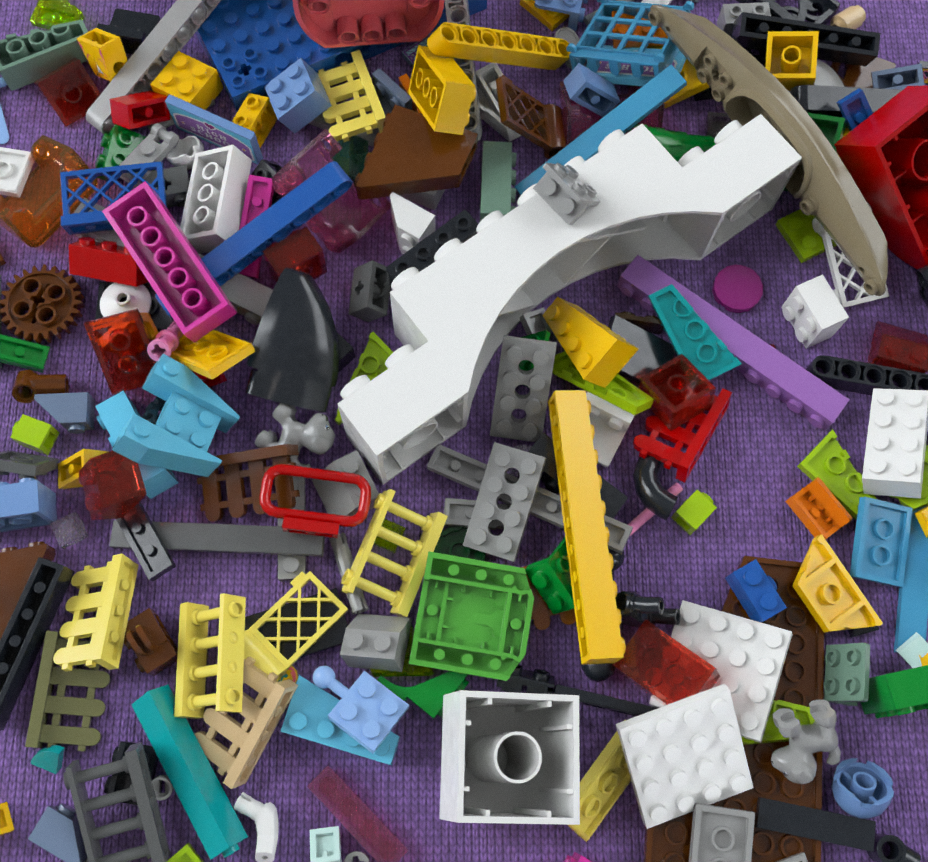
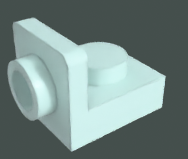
[310,826,342,862]

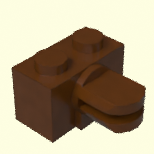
[124,608,178,676]

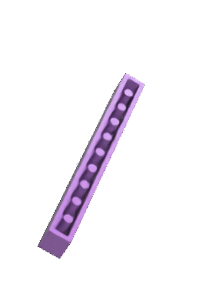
[617,255,849,431]

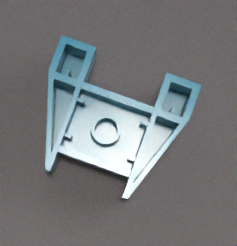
[112,354,240,477]

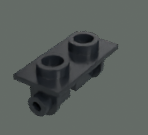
[496,664,555,694]

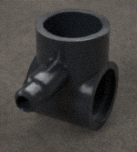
[867,834,921,862]

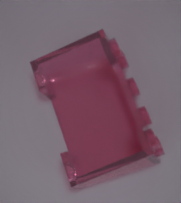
[272,129,391,253]

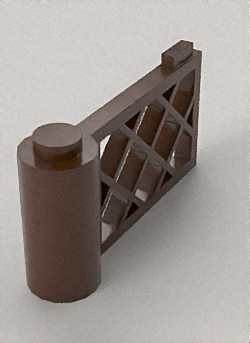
[496,75,567,159]

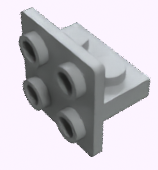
[533,162,600,225]

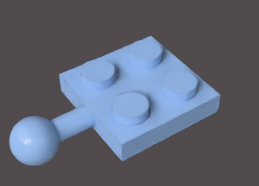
[313,665,409,754]

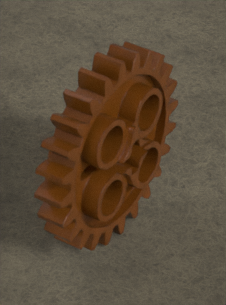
[0,264,85,344]

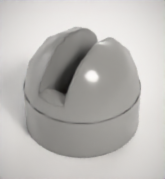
[152,774,174,800]

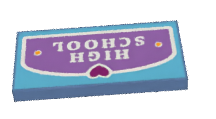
[165,95,263,164]

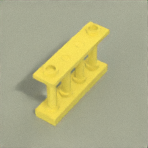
[341,489,448,617]
[174,593,246,719]

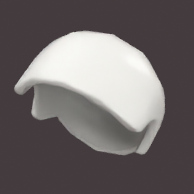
[166,136,204,170]

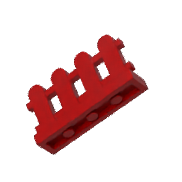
[633,379,732,483]

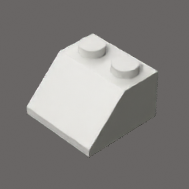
[390,192,435,254]

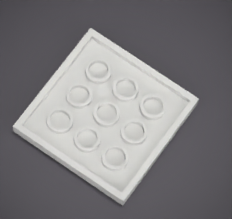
[649,600,793,743]
[616,684,753,829]

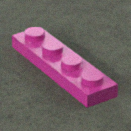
[239,175,275,278]

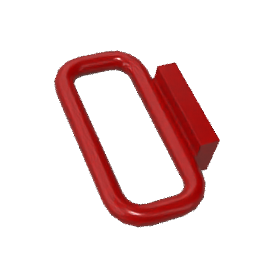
[259,464,371,539]

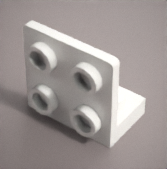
[586,391,635,467]

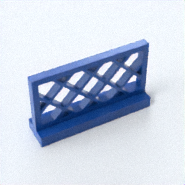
[60,161,167,235]

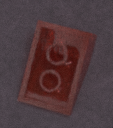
[84,308,157,395]

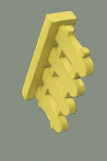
[318,50,386,142]
[53,554,139,672]

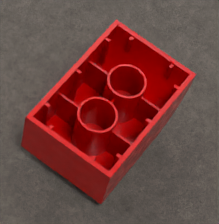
[834,86,928,269]

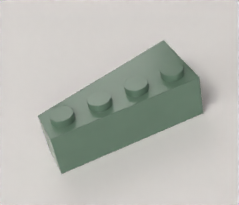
[0,20,88,91]
[479,141,516,223]

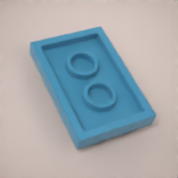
[850,497,913,587]

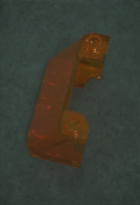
[0,135,98,248]

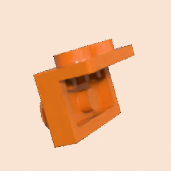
[785,477,852,539]

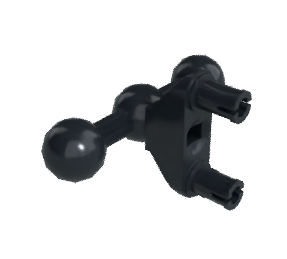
[581,548,680,682]

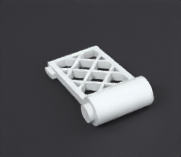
[812,203,889,308]

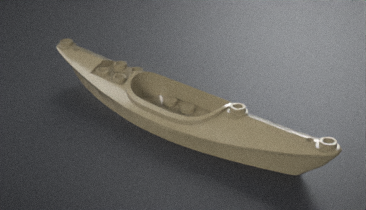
[648,5,888,296]

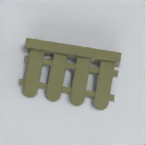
[25,631,111,751]

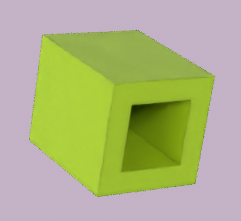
[10,414,60,456]
[671,490,717,535]

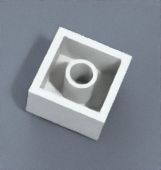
[781,274,849,349]

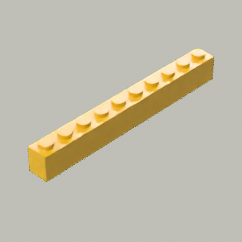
[548,390,626,665]

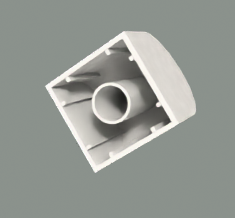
[439,690,580,825]

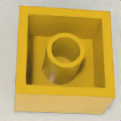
[765,31,819,91]
[150,51,223,110]

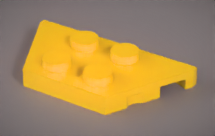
[792,534,883,633]

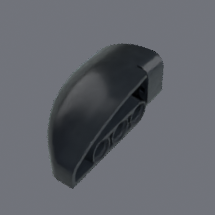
[245,267,339,412]

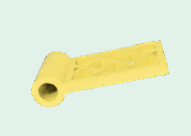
[244,571,348,682]

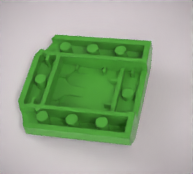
[409,551,534,681]

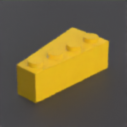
[542,296,639,388]

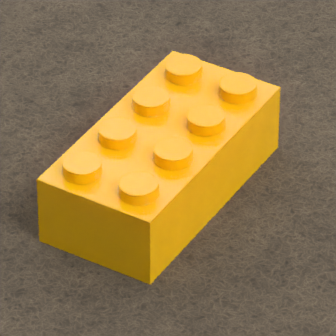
[408,45,476,135]

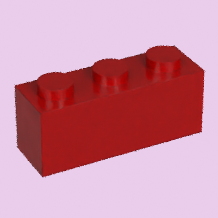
[68,237,149,287]

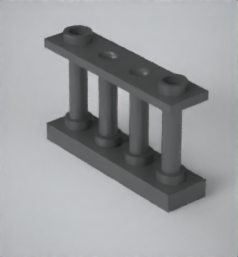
[63,742,171,862]

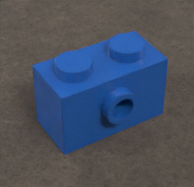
[725,559,787,622]

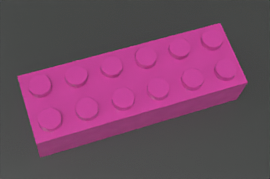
[102,181,237,343]

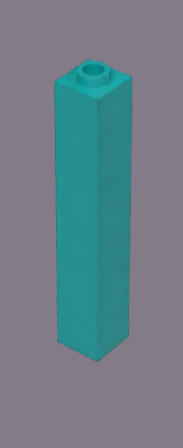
[131,685,248,860]

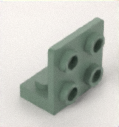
[823,643,870,706]

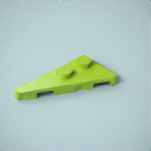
[335,332,393,425]

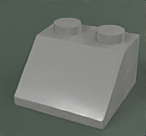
[312,450,379,516]
[340,614,412,672]

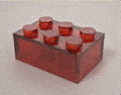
[612,619,720,706]

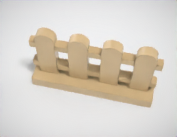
[194,657,298,789]

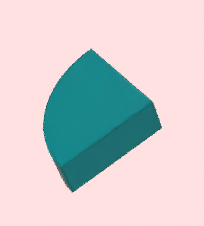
[31,745,65,774]

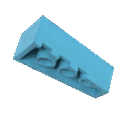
[95,390,178,499]

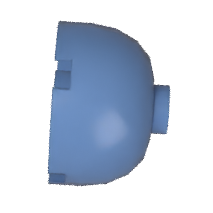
[832,758,894,819]

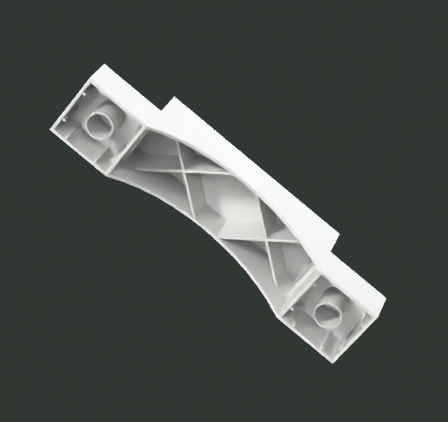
[337,114,802,485]

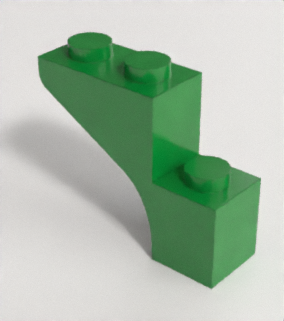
[377,671,469,720]

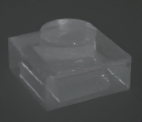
[50,512,88,549]

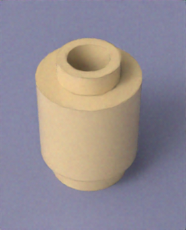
[830,5,866,29]

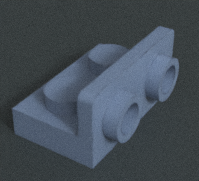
[364,68,412,116]

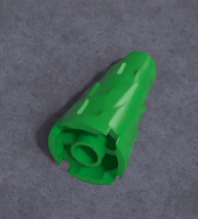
[629,124,716,162]

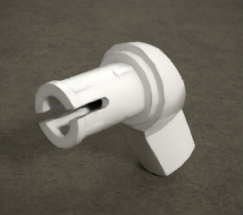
[233,792,279,862]

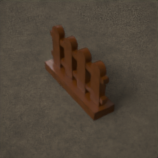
[197,444,300,522]

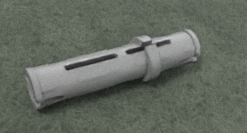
[329,532,369,615]

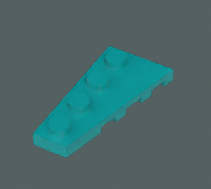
[648,284,742,387]

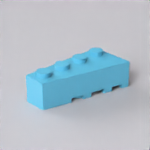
[280,675,400,765]

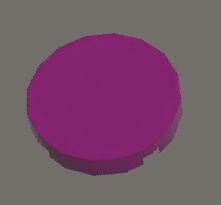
[712,264,763,313]

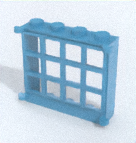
[566,0,694,78]

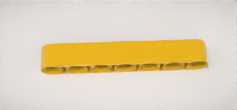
[427,22,571,70]

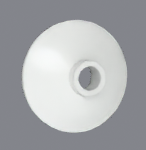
[100,283,152,322]

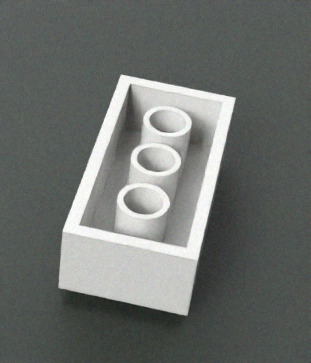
[180,145,252,254]
[862,388,928,498]

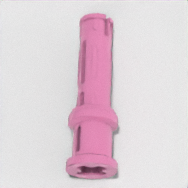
[147,321,183,361]

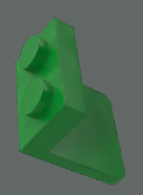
[95,124,160,181]
[525,538,574,614]

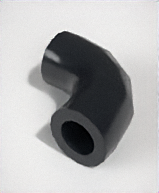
[633,455,678,521]

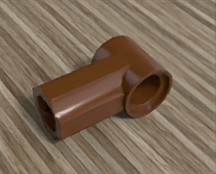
[12,370,69,403]

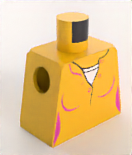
[76,28,128,83]

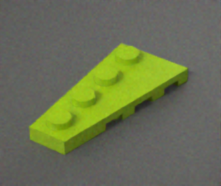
[552,351,654,415]

